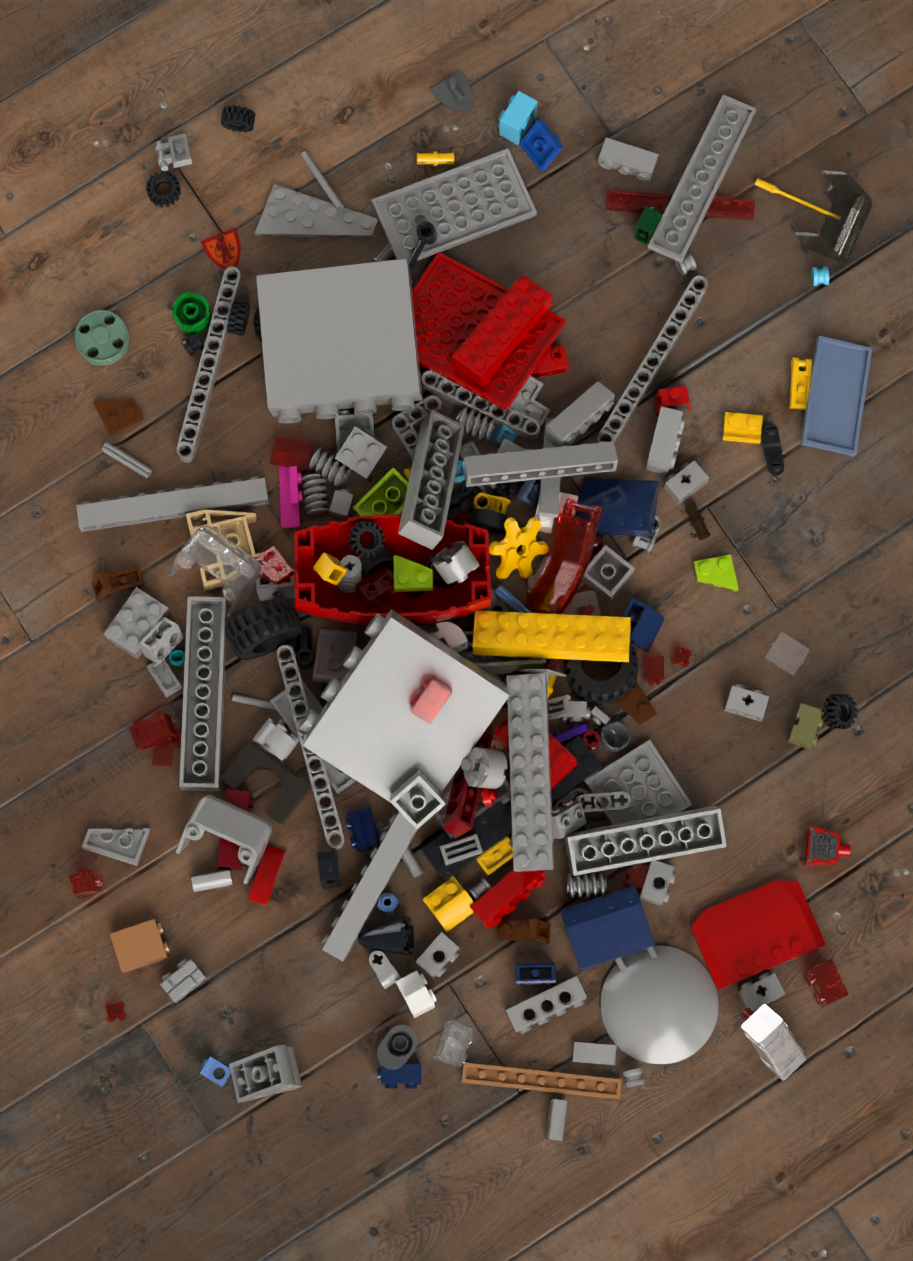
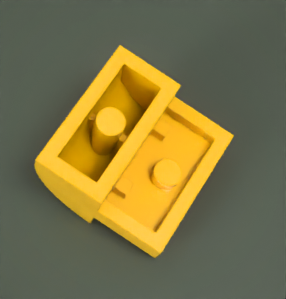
[422,876,474,933]

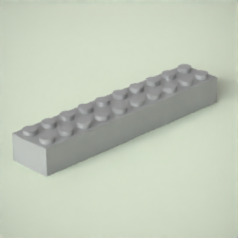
[179,596,228,791]

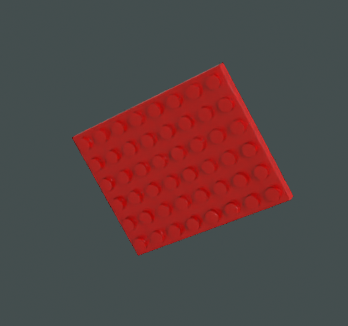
[412,252,566,411]

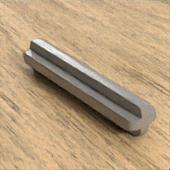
[102,442,152,478]

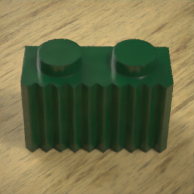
[634,207,662,245]

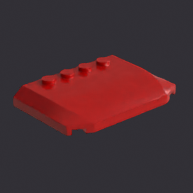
[690,880,826,991]

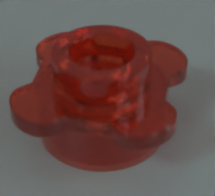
[671,646,692,668]
[105,1001,126,1023]

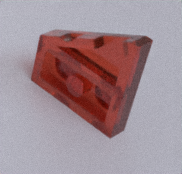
[244,545,295,585]

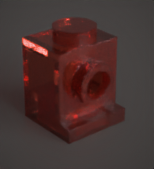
[622,863,649,892]

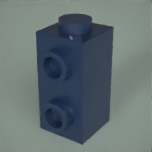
[377,1064,421,1089]

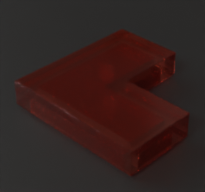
[152,726,182,767]

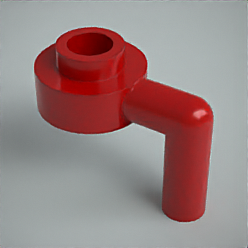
[481,788,497,806]

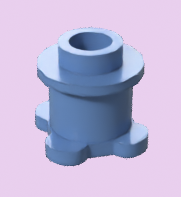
[377,893,400,916]

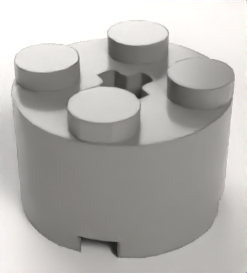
[433,541,480,584]
[253,718,300,763]
[461,747,507,789]

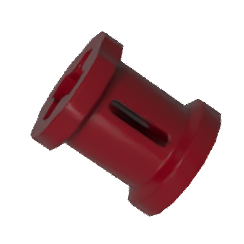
[583,730,600,751]

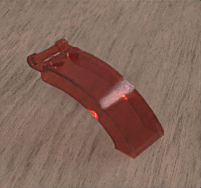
[525,498,602,614]

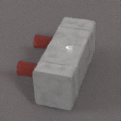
[741,1004,806,1081]

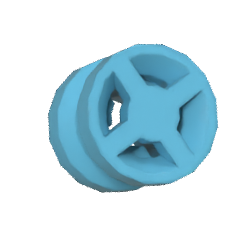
[811,266,829,286]

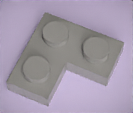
[510,377,551,426]

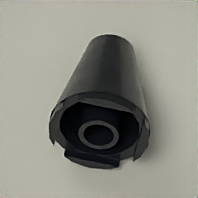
[358,916,414,956]

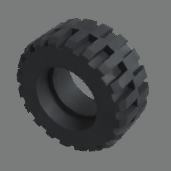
[225,598,303,660]
[564,645,638,705]

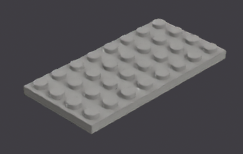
[371,149,537,261]

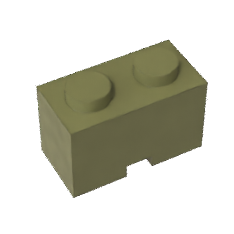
[788,703,824,750]

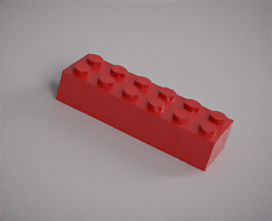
[451,274,552,387]

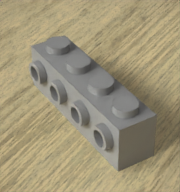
[546,382,615,447]

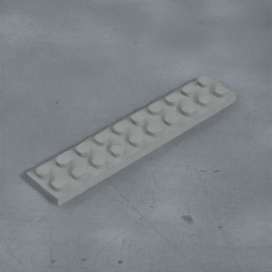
[648,95,757,263]
[507,673,554,872]

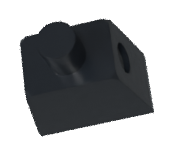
[317,850,342,889]

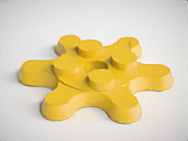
[489,517,549,579]

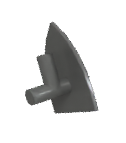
[430,70,472,112]

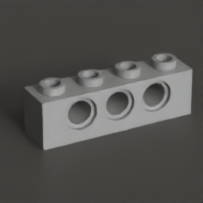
[505,976,587,1034]

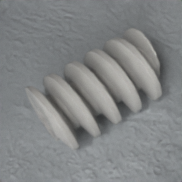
[455,406,495,443]
[309,448,352,486]
[302,474,329,516]
[337,555,362,593]
[567,873,607,898]

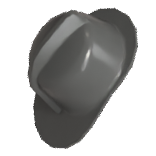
[377,1025,418,1070]

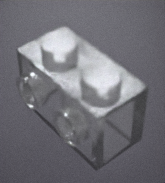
[433,1020,474,1067]

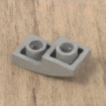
[573,1042,617,1065]

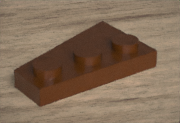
[601,670,657,725]

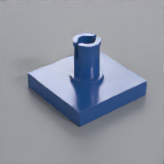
[519,119,563,172]

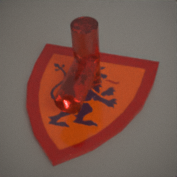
[201,228,241,270]

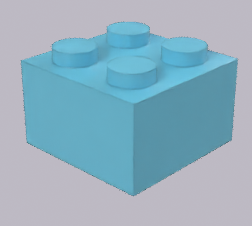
[498,91,538,145]

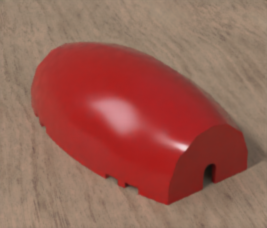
[294,515,491,627]

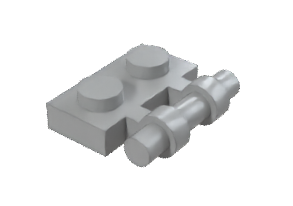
[155,133,192,171]

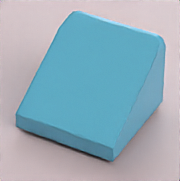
[490,425,518,446]

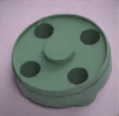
[74,310,130,365]

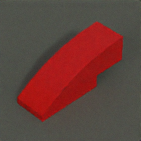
[248,846,286,906]

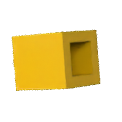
[313,552,348,586]

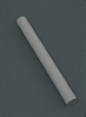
[300,151,344,211]
[232,693,276,711]

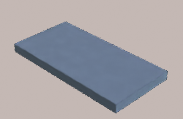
[801,336,872,457]

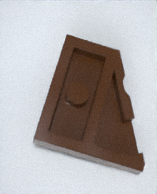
[93,401,143,435]

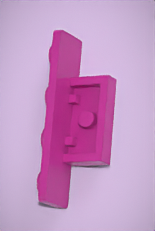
[279,453,303,528]

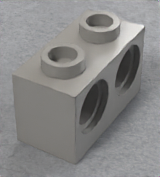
[139,617,184,665]

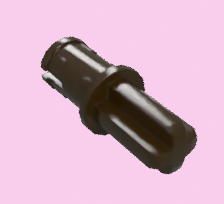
[685,502,711,540]

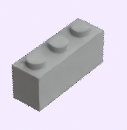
[598,138,659,181]

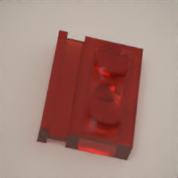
[270,436,313,472]

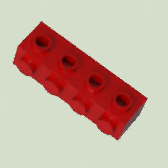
[531,345,569,378]
[470,869,546,930]

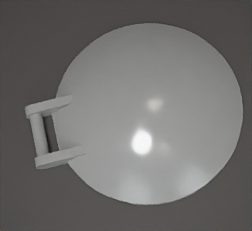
[600,945,719,1064]

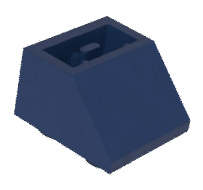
[622,598,665,652]

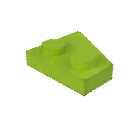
[693,554,739,592]
[394,555,433,592]

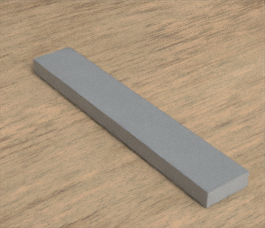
[538,418,560,518]

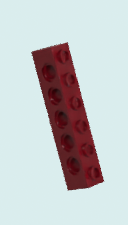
[442,731,493,837]

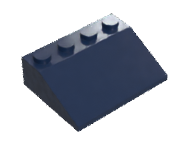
[574,478,659,537]
[560,885,655,971]

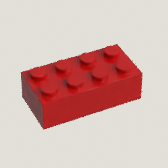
[494,719,577,789]

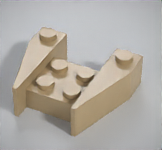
[186,510,267,591]

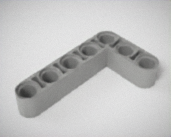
[392,396,441,462]

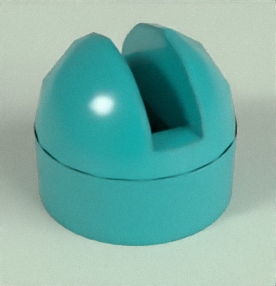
[169,650,185,667]

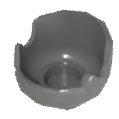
[599,721,631,752]

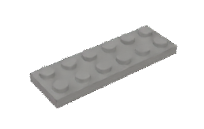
[270,679,356,794]

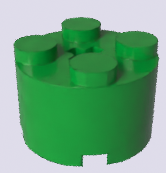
[172,292,211,336]

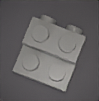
[335,410,374,452]

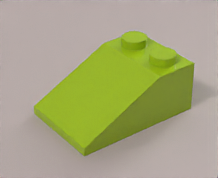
[353,468,408,516]

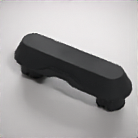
[761,423,784,475]

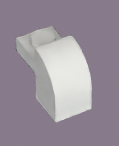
[429,622,468,653]

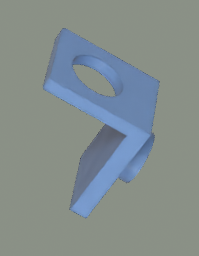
[200,1056,231,1087]

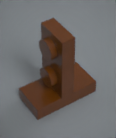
[92,566,145,602]
[498,919,551,944]

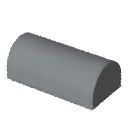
[191,870,233,892]
[546,1099,567,1141]

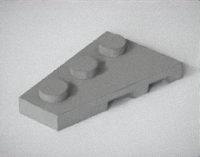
[82,828,151,866]

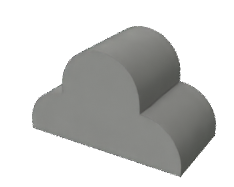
[229,1045,302,1103]

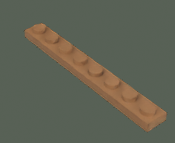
[462,1062,622,1100]

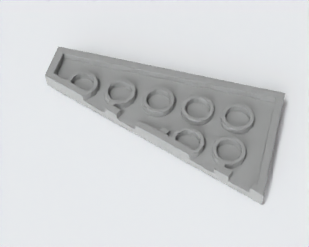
[255,184,379,238]

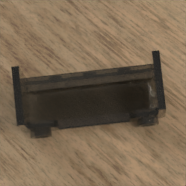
[795,170,872,262]

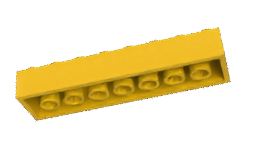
[473,611,631,662]

